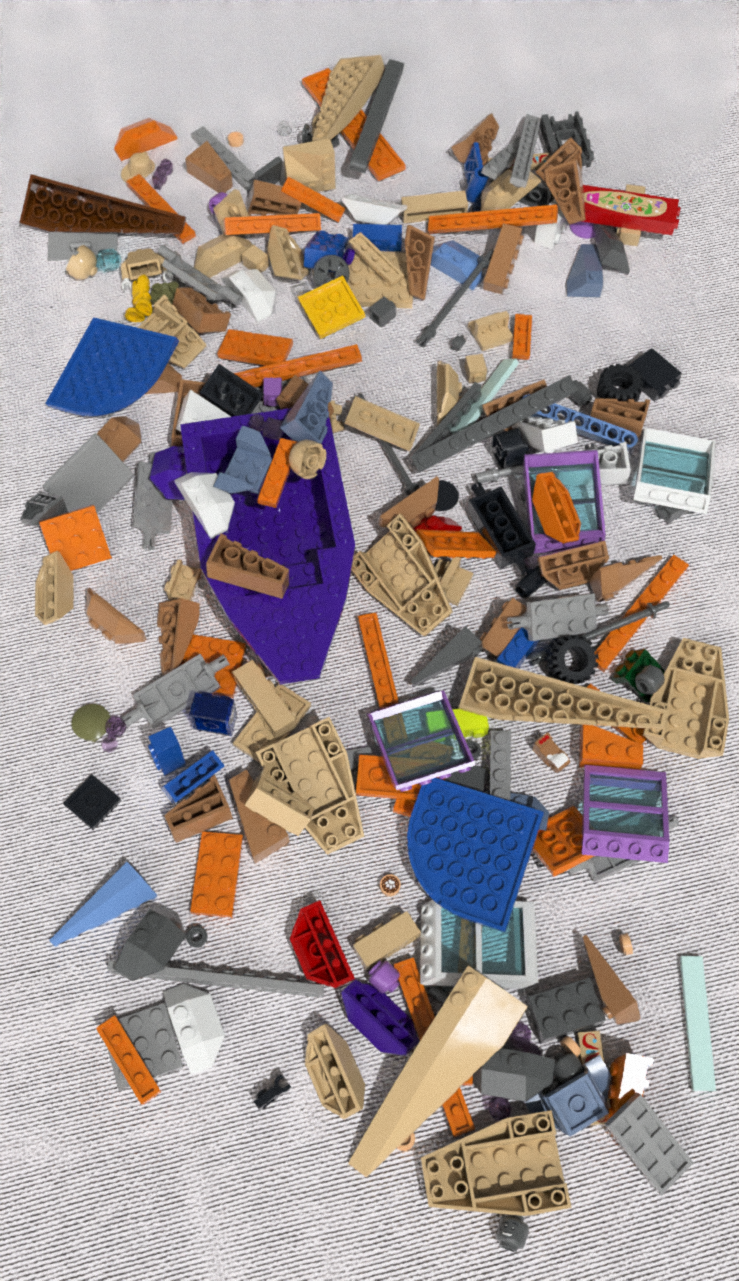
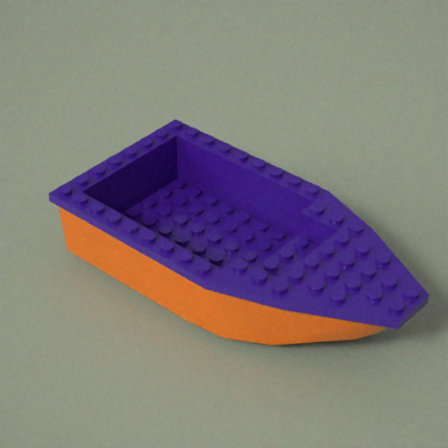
[180,408,355,685]

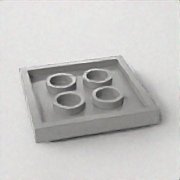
[108,1003,184,1091]

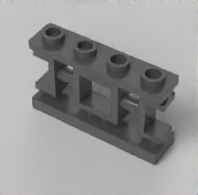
[540,111,594,167]

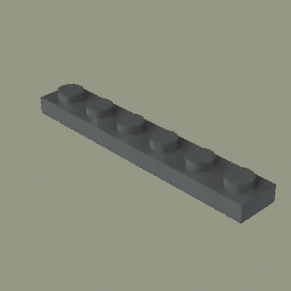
[412,382,482,466]

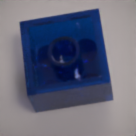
[189,692,237,736]

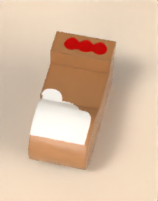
[532,732,570,773]

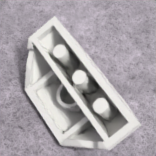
[342,194,407,225]
[221,269,276,323]
[174,472,235,539]
[163,984,225,1076]

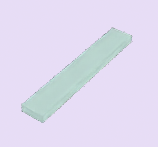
[451,358,519,434]
[680,956,716,1091]

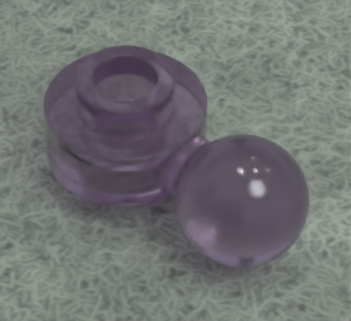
[101,716,127,753]
[509,1023,541,1056]
[489,1097,511,1120]

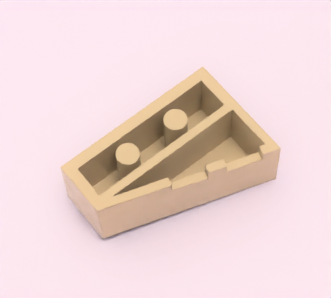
[245,766,314,836]

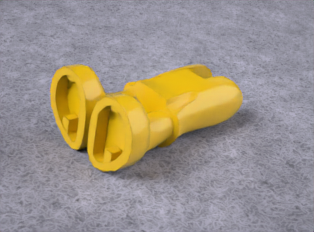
[125,275,152,323]

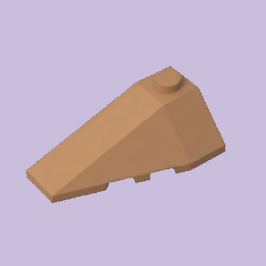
[451,113,499,166]
[544,160,586,225]
[405,225,435,300]
[589,555,662,602]
[157,598,200,676]
[583,935,641,1025]

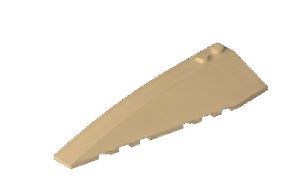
[312,55,385,141]
[459,657,668,729]
[348,966,528,1177]

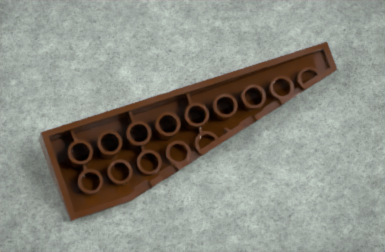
[19,174,186,234]

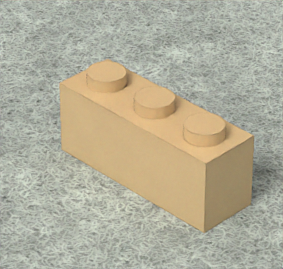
[353,911,421,971]

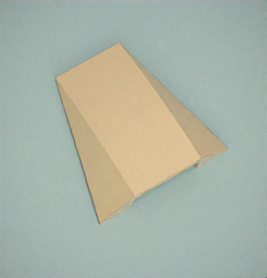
[138,294,207,369]

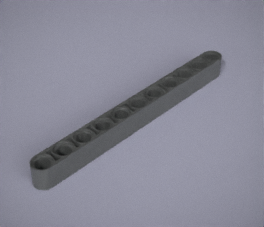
[349,59,404,174]

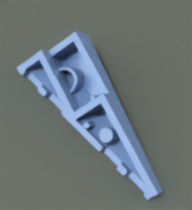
[49,862,158,947]

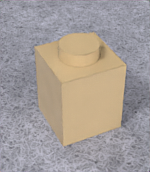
[242,245,269,273]
[464,354,487,383]

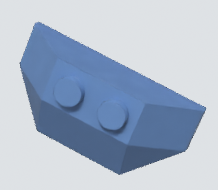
[430,240,483,290]

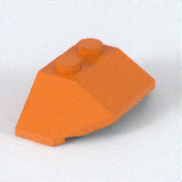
[114,118,178,161]
[532,472,581,544]

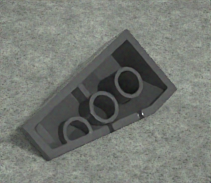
[593,223,630,274]

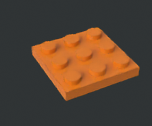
[39,505,112,571]
[182,634,247,698]
[533,806,595,877]

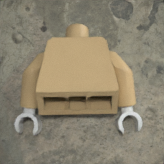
[121,248,173,293]

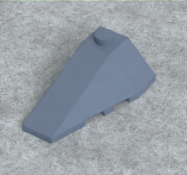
[566,244,603,297]
[280,371,333,444]

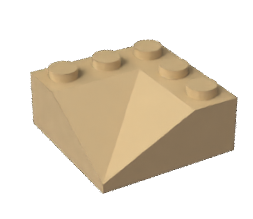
[282,138,336,192]

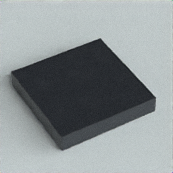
[63,774,121,830]

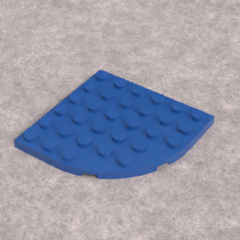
[46,317,179,416]
[407,778,544,933]

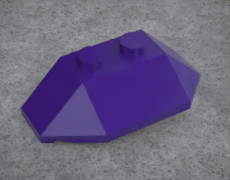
[150,446,187,500]
[341,980,419,1056]

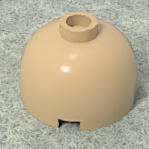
[66,245,98,280]
[289,439,326,479]

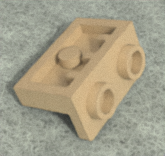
[165,559,201,601]

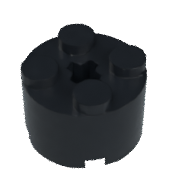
[491,428,528,469]

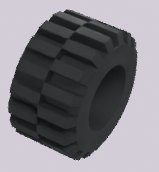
[596,363,643,402]
[544,635,599,684]

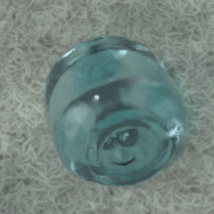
[95,248,121,272]

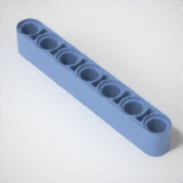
[521,394,638,451]

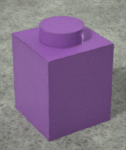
[263,378,283,406]

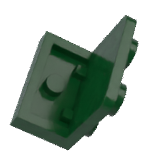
[611,649,665,702]

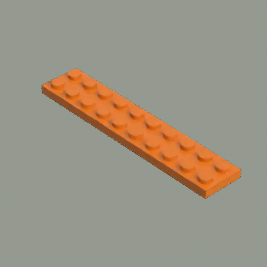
[302,68,406,181]

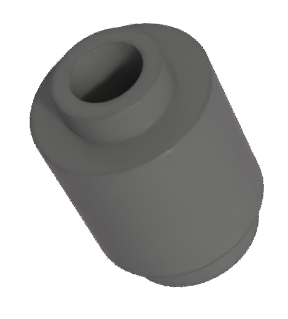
[571,380,592,406]

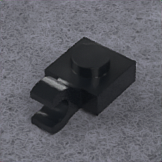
[254,1074,291,1112]

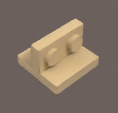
[213,189,249,234]
[468,311,513,351]
[435,557,474,606]

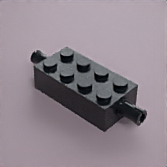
[467,482,536,576]

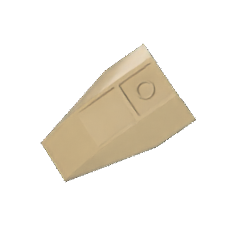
[352,513,453,637]
[643,638,729,759]
[256,717,364,855]
[421,1110,572,1216]

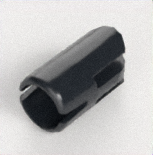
[515,566,547,599]

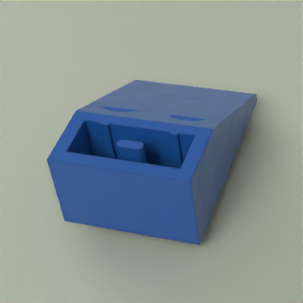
[304,231,348,273]

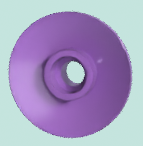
[570,221,595,239]

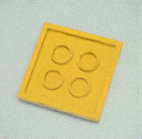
[298,276,366,339]

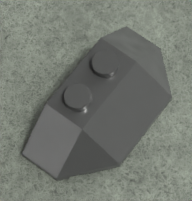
[20,492,68,526]
[114,905,186,981]
[473,1048,556,1102]

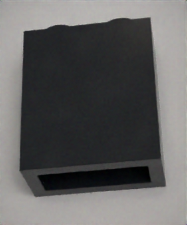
[628,348,682,402]

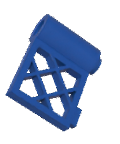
[464,142,489,202]

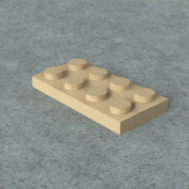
[344,396,420,451]
[233,684,311,764]

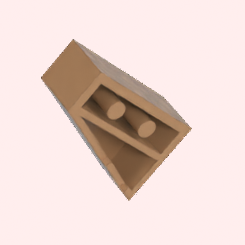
[480,598,527,658]

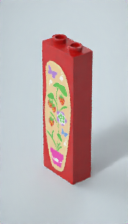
[582,185,681,235]

